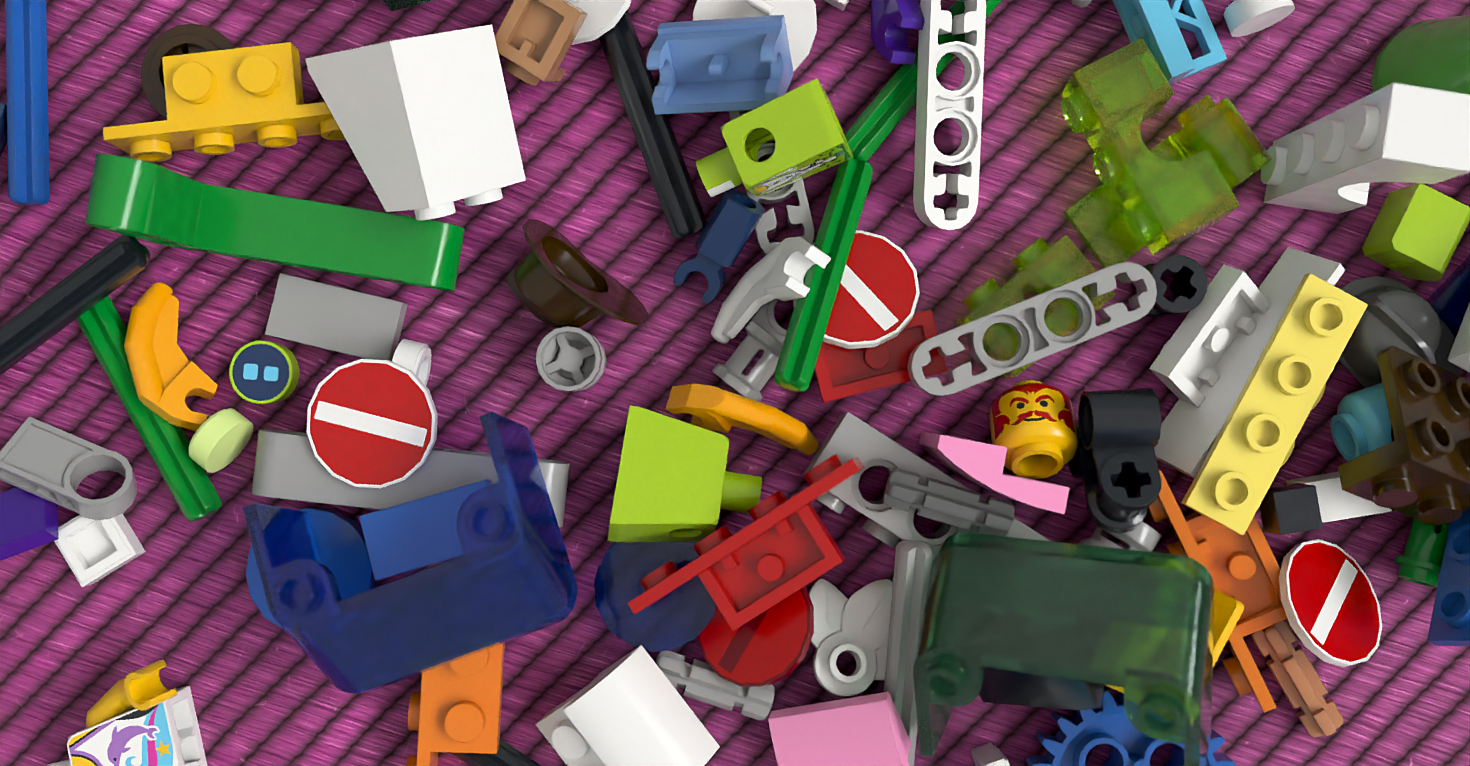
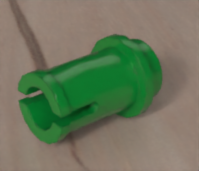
[1394,518,1450,588]

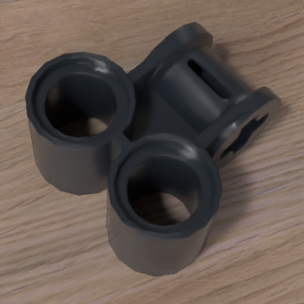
[1068,388,1161,533]

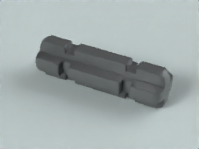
[883,468,1014,539]

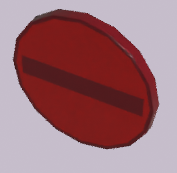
[697,586,814,687]

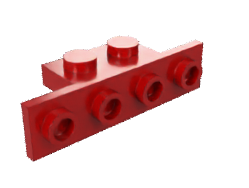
[627,454,865,631]

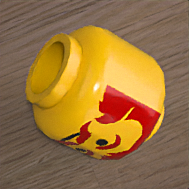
[989,380,1078,479]

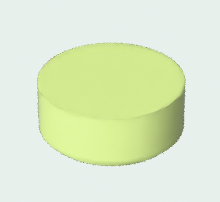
[189,408,253,473]

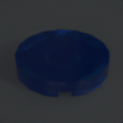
[594,542,718,652]

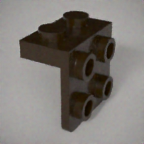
[1338,346,1470,525]

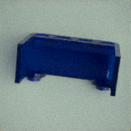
[243,412,578,693]

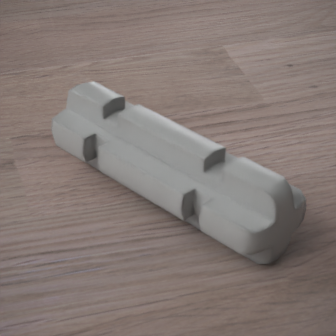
[655,650,775,720]

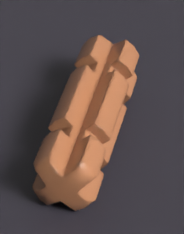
[1251,620,1343,738]

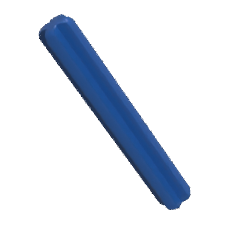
[5,0,50,206]

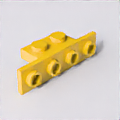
[103,42,346,162]

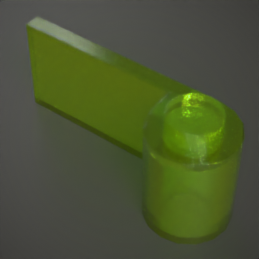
[1063,94,1272,269]

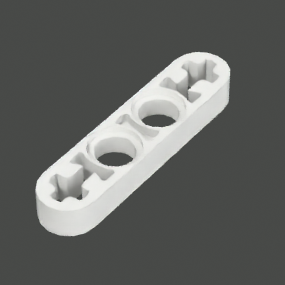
[913,0,986,230]

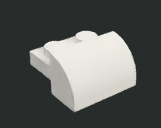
[535,645,720,766]

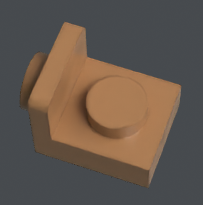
[495,0,588,86]

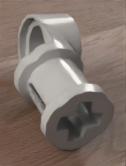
[712,298,787,402]

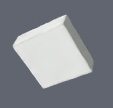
[54,513,146,587]

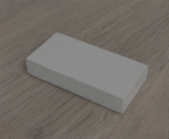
[265,273,408,361]

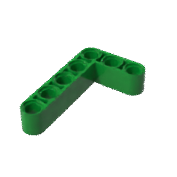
[84,154,465,291]

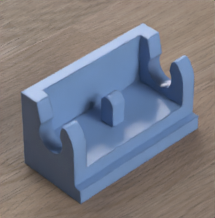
[646,15,794,115]

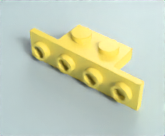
[1181,273,1368,536]

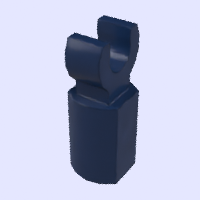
[673,189,764,304]

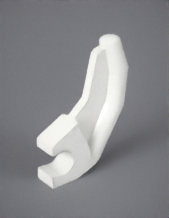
[711,237,831,343]

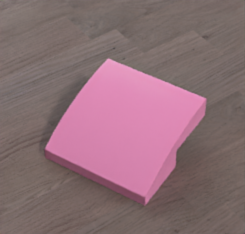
[919,432,1070,514]
[768,692,911,766]

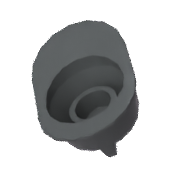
[1338,276,1460,388]

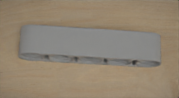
[252,429,570,528]

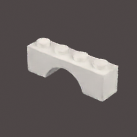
[1261,83,1470,214]

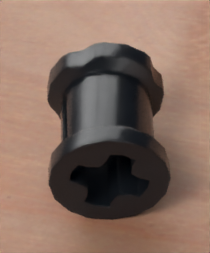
[1131,255,1207,317]

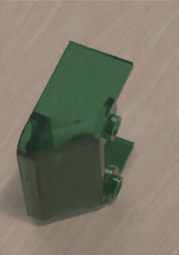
[913,532,1215,766]

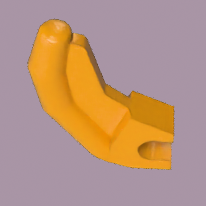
[124,282,218,431]
[666,384,818,456]

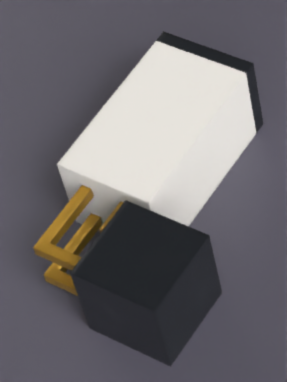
[1259,472,1395,535]

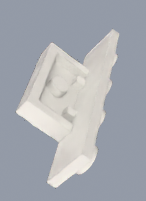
[1149,247,1345,478]

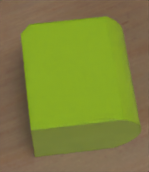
[1362,183,1470,281]

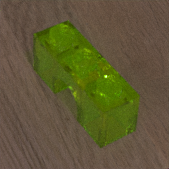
[1061,38,1240,256]

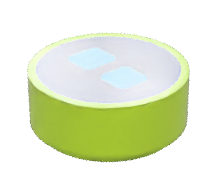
[229,341,300,404]

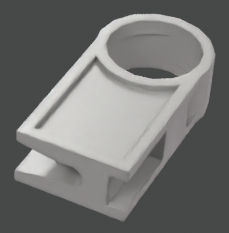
[0,416,137,520]

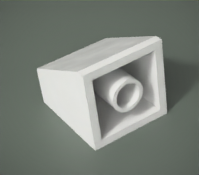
[305,24,526,220]

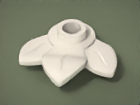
[809,578,893,697]

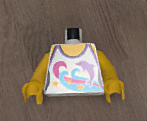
[47,660,207,766]

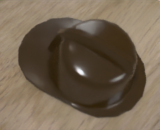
[506,219,649,328]

